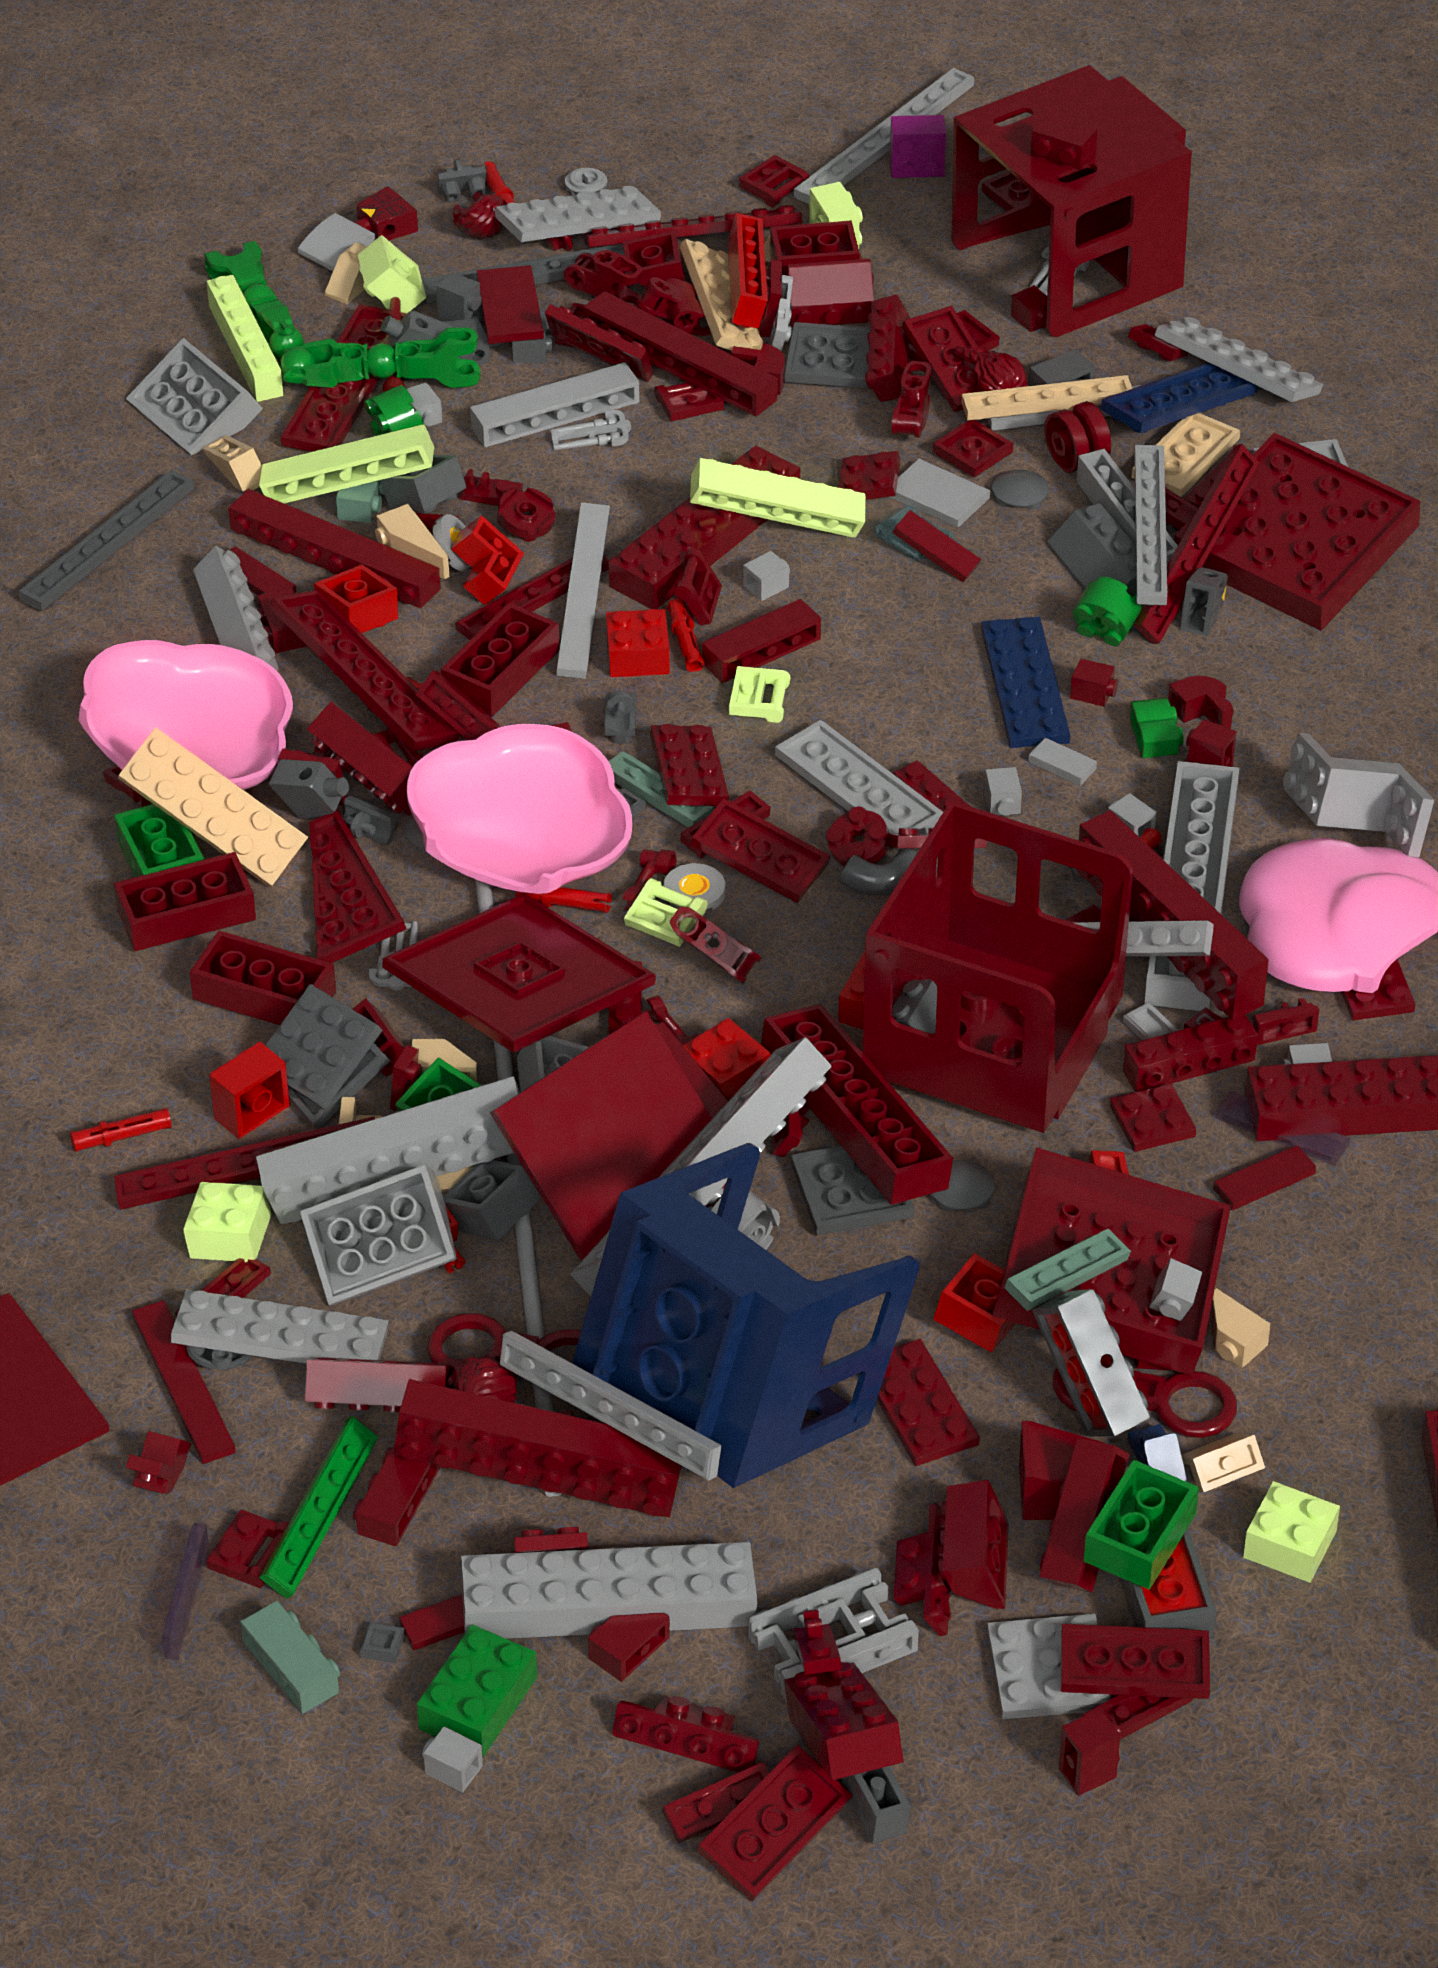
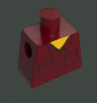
[354,186,418,241]

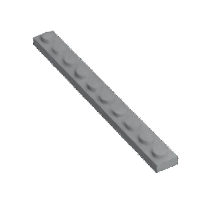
[794,68,974,205]

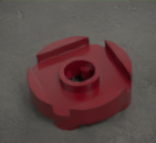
[497,488,556,542]
[826,806,889,866]

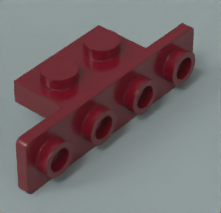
[893,1503,951,1637]
[612,1696,759,1773]

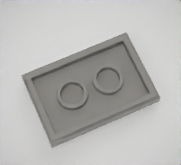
[890,459,990,528]

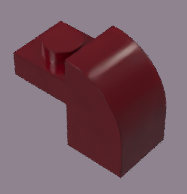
[731,343,785,395]
[1168,676,1234,729]
[126,1431,191,1494]

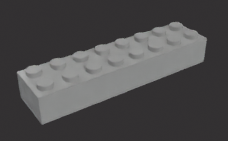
[256,1076,520,1224]
[461,1542,757,1639]

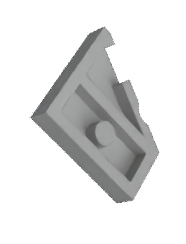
[770,275,793,352]

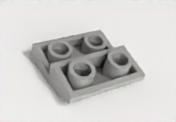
[298,213,375,271]

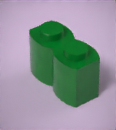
[1129,698,1184,758]

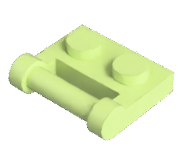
[729,666,791,723]
[624,878,708,947]

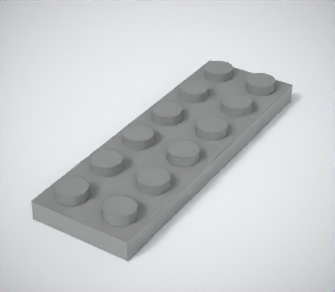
[495,186,661,242]
[1155,317,1323,402]
[775,720,943,850]
[171,1289,389,1364]

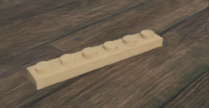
[961,375,1133,420]

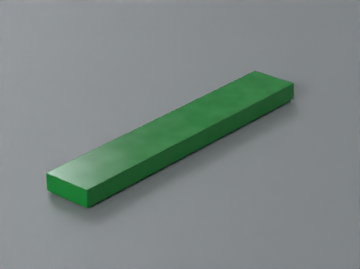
[259,1416,378,1599]

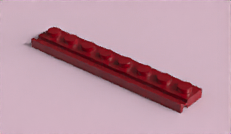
[583,205,803,247]

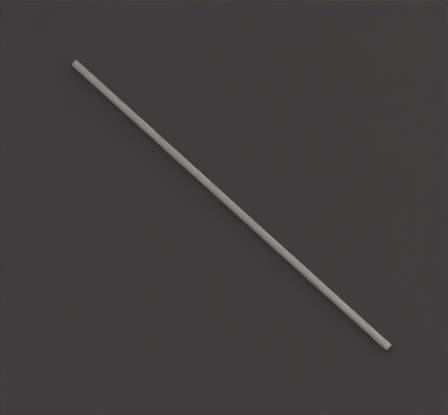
[475,879,561,1497]

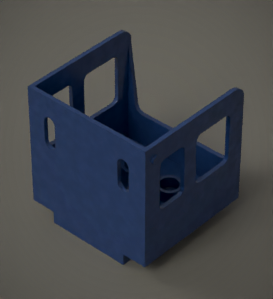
[572,1143,919,1488]

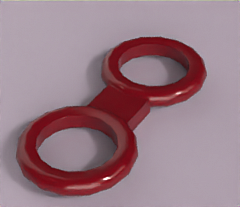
[427,1313,581,1375]
[1053,1367,1237,1438]

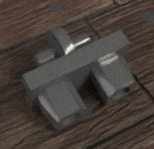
[437,159,486,203]
[605,690,637,744]
[343,795,400,845]

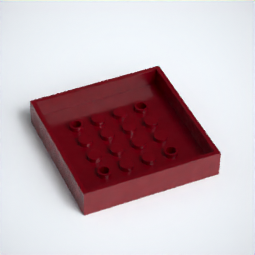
[1175,432,1420,631]
[992,1147,1231,1376]

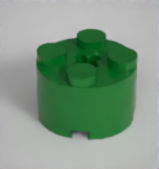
[364,385,423,436]
[1073,577,1142,647]

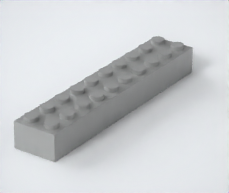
[1145,761,1239,1011]
[570,1037,832,1297]

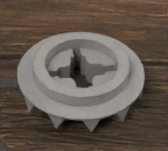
[565,168,607,196]

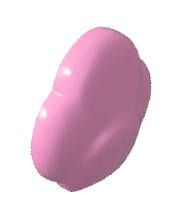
[78,640,293,790]
[407,724,632,894]
[1239,838,1438,993]

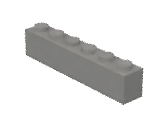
[470,362,639,448]
[1077,449,1178,565]
[193,546,279,671]

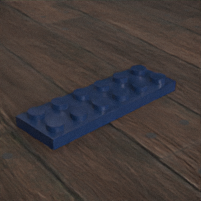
[1100,363,1259,433]
[981,617,1070,748]

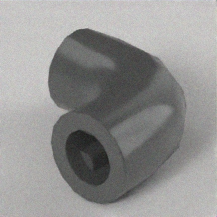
[840,848,917,895]

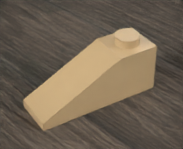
[202,435,262,491]
[375,504,450,579]

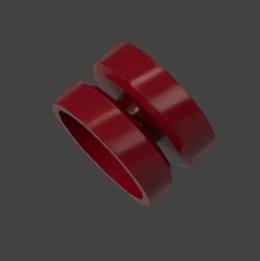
[1044,401,1112,473]

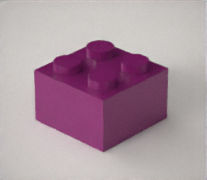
[890,115,946,178]

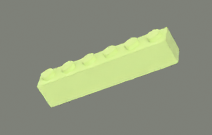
[207,275,283,402]
[259,424,434,503]
[690,458,865,537]

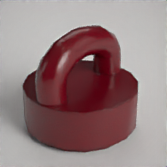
[546,235,573,251]

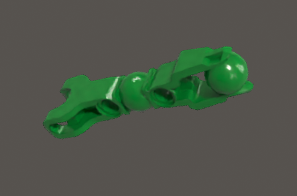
[204,241,304,361]
[280,327,481,388]

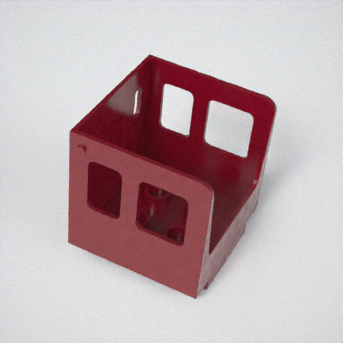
[951,65,1192,337]
[863,801,1133,1133]

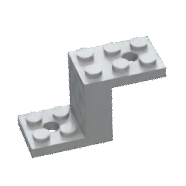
[1283,733,1434,857]

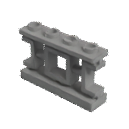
[748,1568,919,1702]

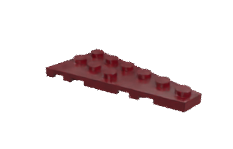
[309,809,407,963]

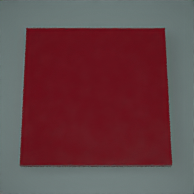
[382,893,656,1053]
[490,1011,726,1261]
[0,1293,110,1486]

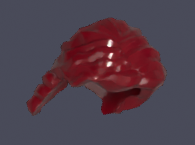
[452,192,504,240]
[956,346,1027,392]
[446,1356,517,1403]

